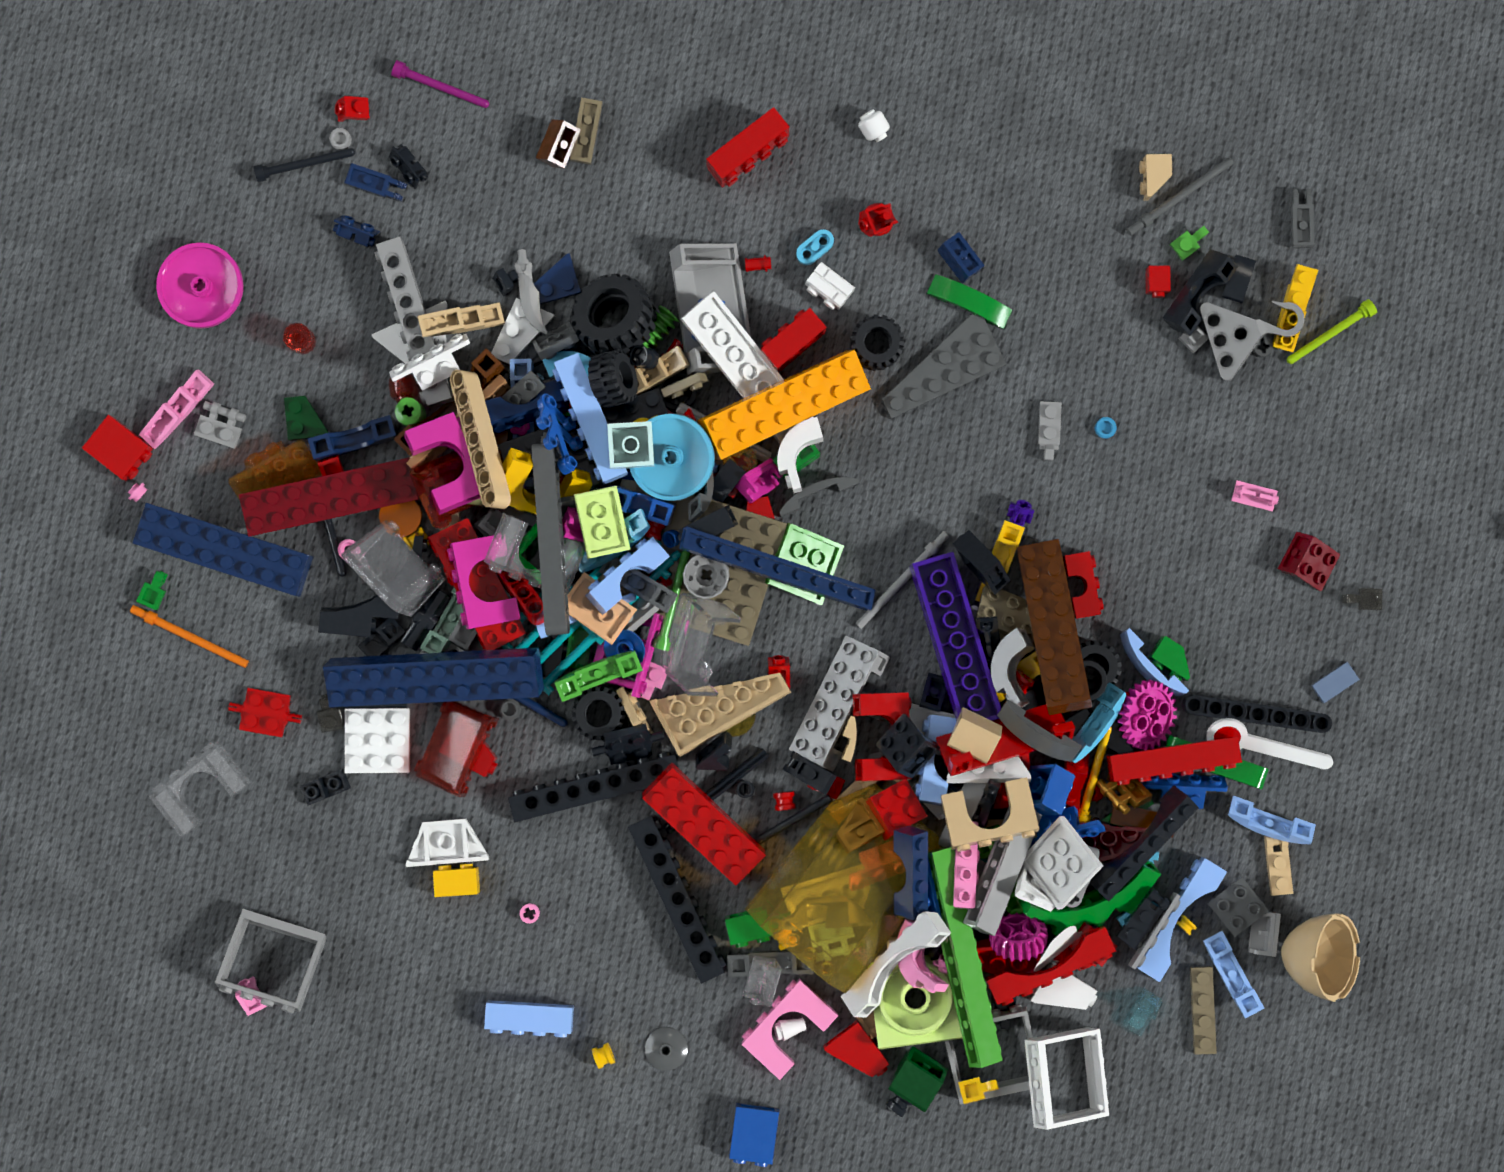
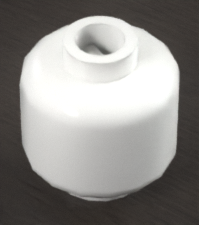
[858,109,890,142]

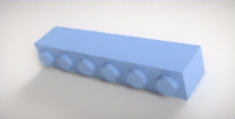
[552,353,628,485]

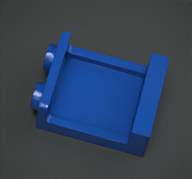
[729,1103,779,1167]

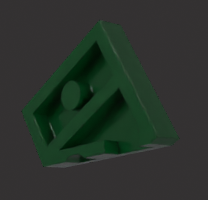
[284,396,329,441]

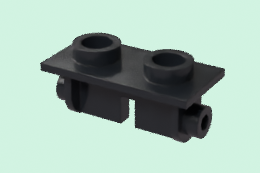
[389,144,428,189]
[975,616,1001,660]

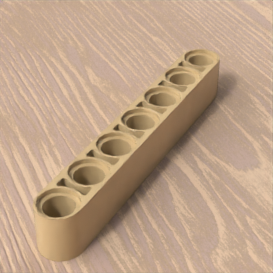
[450,370,511,509]

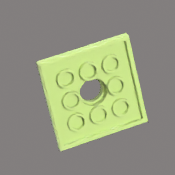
[867,955,963,1049]

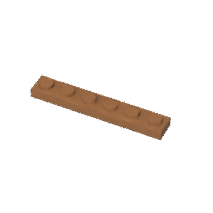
[406,375,511,476]

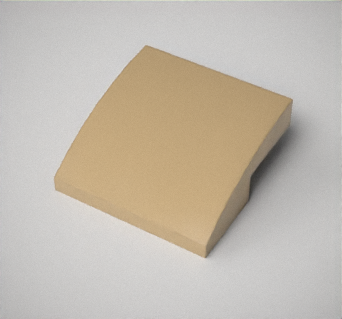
[841,715,857,762]

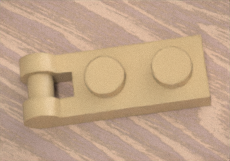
[1264,836,1293,896]

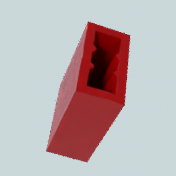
[82,414,153,481]

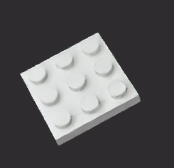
[345,708,410,773]
[1023,816,1103,910]

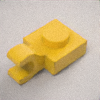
[958,1077,999,1104]

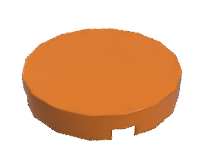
[379,500,422,538]

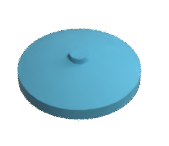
[630,414,715,501]

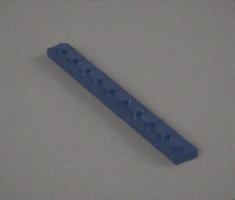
[679,527,875,611]

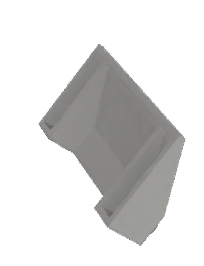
[669,243,751,375]

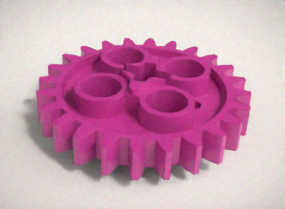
[1118,680,1177,750]

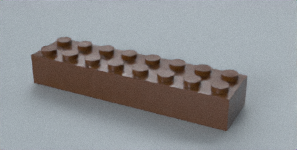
[1016,539,1092,715]

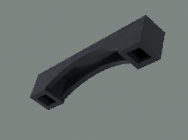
[1089,785,1199,902]

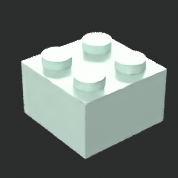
[607,421,654,469]

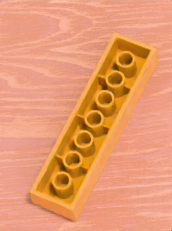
[697,350,871,460]

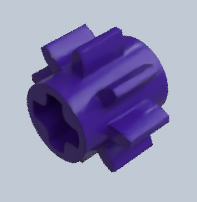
[1007,500,1035,526]

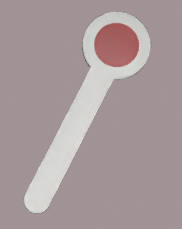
[1206,718,1333,769]

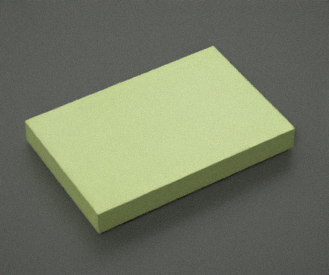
[574,486,630,559]

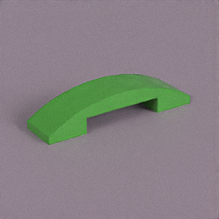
[554,650,643,702]

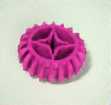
[989,912,1048,962]

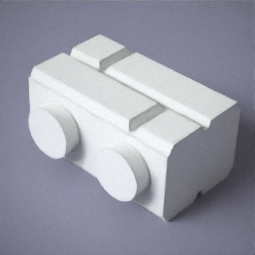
[805,262,855,310]

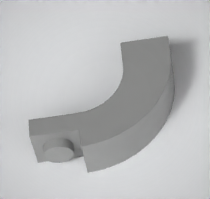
[991,628,1036,707]

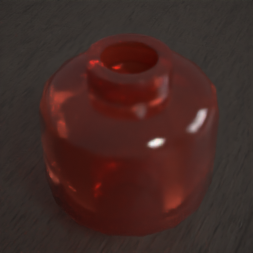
[388,374,418,403]

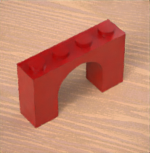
[853,692,912,781]

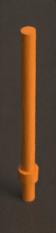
[130,605,249,668]

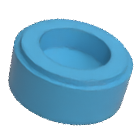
[1095,417,1117,439]

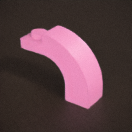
[897,919,949,993]

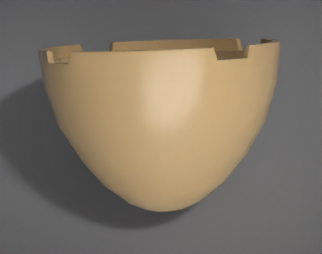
[1281,914,1360,1002]

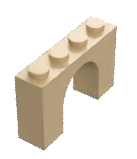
[941,777,1039,852]

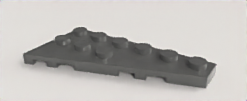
[882,314,1006,419]

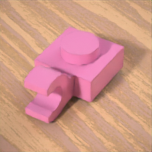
[641,662,669,701]

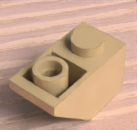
[1139,154,1172,201]

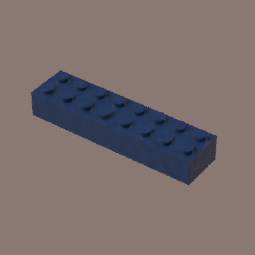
[133,503,313,597]

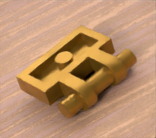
[1096,775,1153,815]

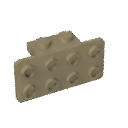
[976,586,1035,645]

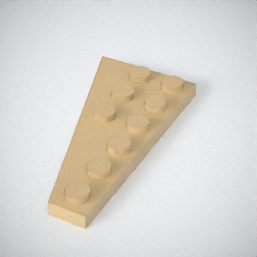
[649,673,791,757]

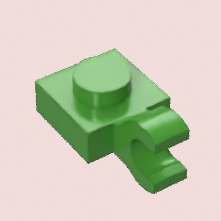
[1170,226,1209,261]

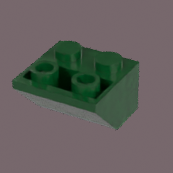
[888,1046,949,1112]

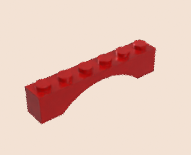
[984,925,1116,1006]

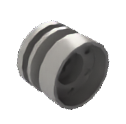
[683,555,730,599]

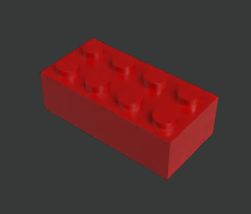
[706,107,790,188]

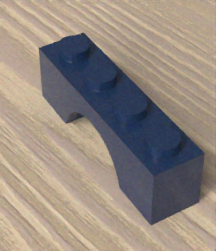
[485,380,570,433]
[308,415,399,461]
[894,826,928,920]

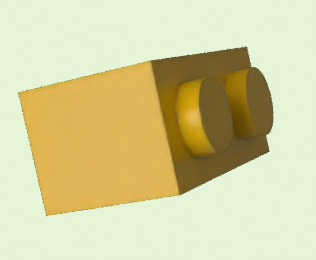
[433,863,480,897]

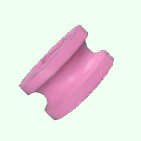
[520,903,540,924]

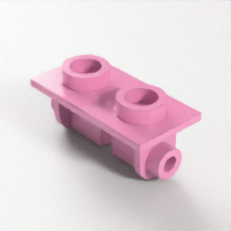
[1231,480,1279,512]

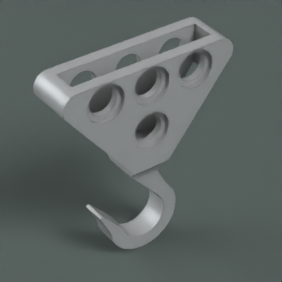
[1200,301,1305,381]

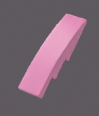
[139,370,214,449]

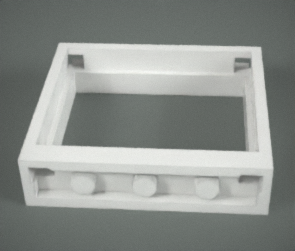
[1025,1027,1109,1130]

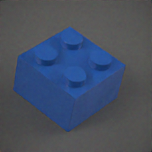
[1028,764,1075,816]

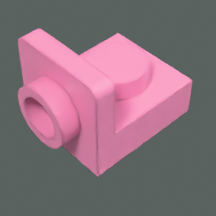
[235,977,267,1016]

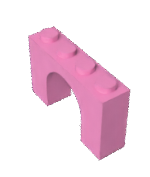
[742,978,838,1080]

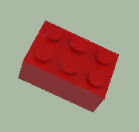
[761,308,827,373]

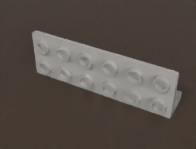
[789,636,890,772]

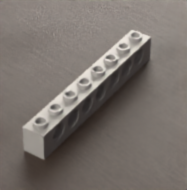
[374,237,455,409]

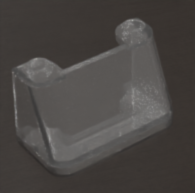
[341,520,445,617]

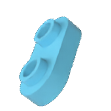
[796,229,834,265]

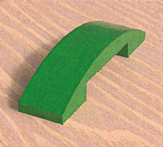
[927,274,1012,329]

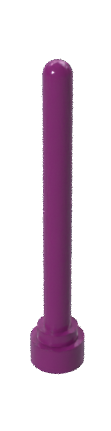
[391,60,489,108]

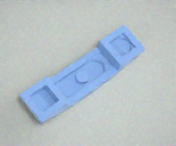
[1120,628,1189,697]
[1228,796,1316,844]
[1203,931,1264,1018]

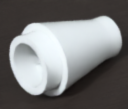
[773,1018,806,1041]

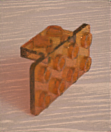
[228,440,321,500]

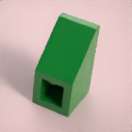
[1148,636,1190,681]

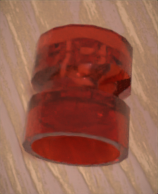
[283,323,316,355]

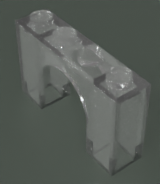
[484,513,585,594]
[149,742,252,837]

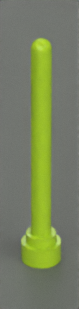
[1286,299,1377,364]

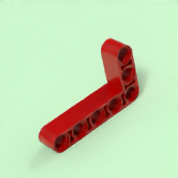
[443,555,544,625]

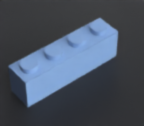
[484,1000,574,1037]

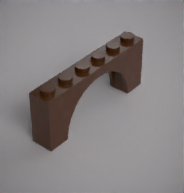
[394,348,509,456]

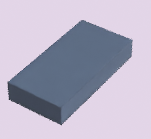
[1311,662,1360,703]

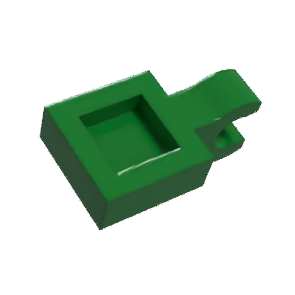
[136,571,168,610]

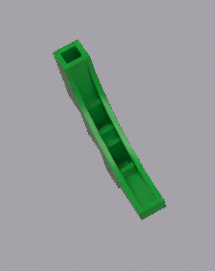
[1018,861,1161,937]

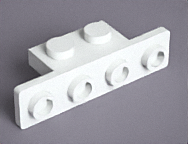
[389,334,470,390]

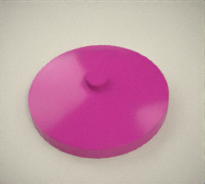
[156,243,243,328]

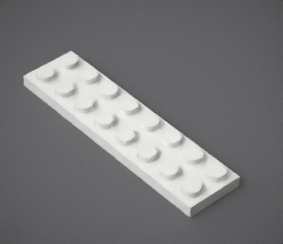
[680,291,814,444]

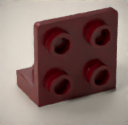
[1278,532,1340,591]

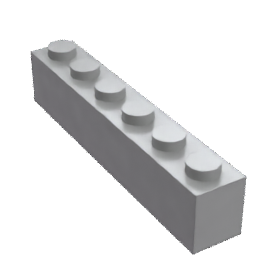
[963,807,1042,936]

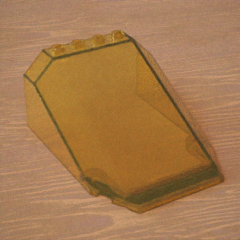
[745,783,940,993]

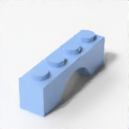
[585,537,670,615]
[914,715,956,806]

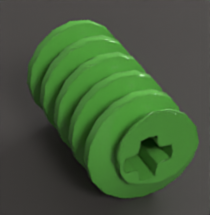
[642,305,680,348]
[395,397,427,427]

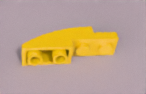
[1273,264,1318,352]

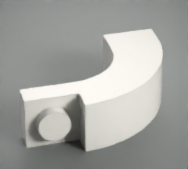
[777,417,823,493]

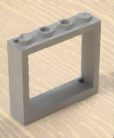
[215,909,327,1014]
[945,1004,1034,1104]

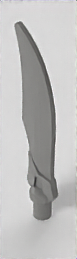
[515,249,547,334]

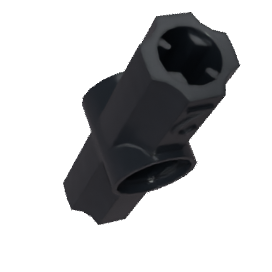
[401,588,451,652]

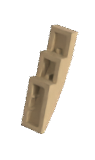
[417,302,505,337]
[635,346,690,396]

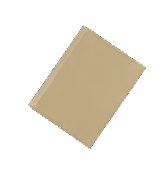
[947,707,1002,764]

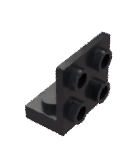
[876,714,940,779]

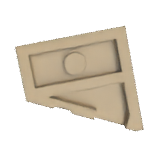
[616,687,654,734]

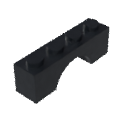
[1163,249,1238,336]

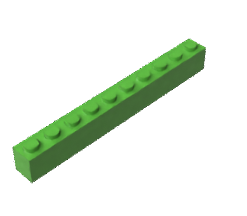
[928,847,1003,1068]

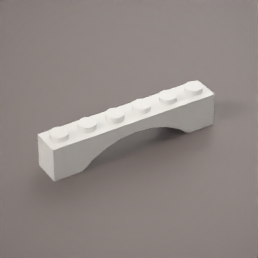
[841,911,951,1018]

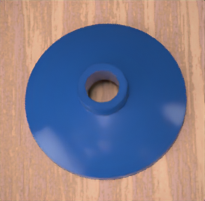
[604,629,645,664]

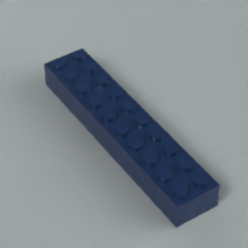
[323,648,544,707]

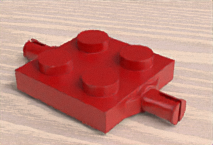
[228,688,302,738]

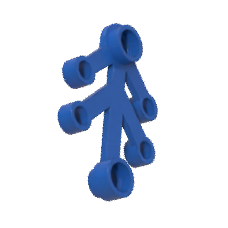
[536,394,583,475]

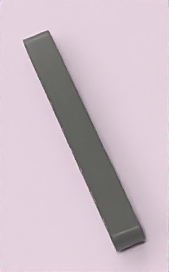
[532,443,570,636]

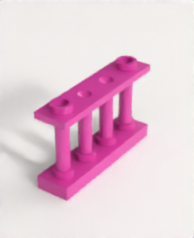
[593,613,664,698]

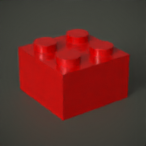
[866,778,927,841]

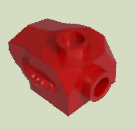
[858,203,898,237]

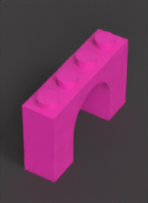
[404,412,481,515]
[447,533,520,629]

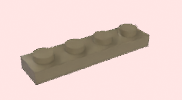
[1190,966,1217,1055]

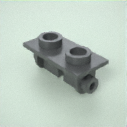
[501,370,546,405]

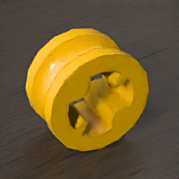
[1176,915,1197,936]

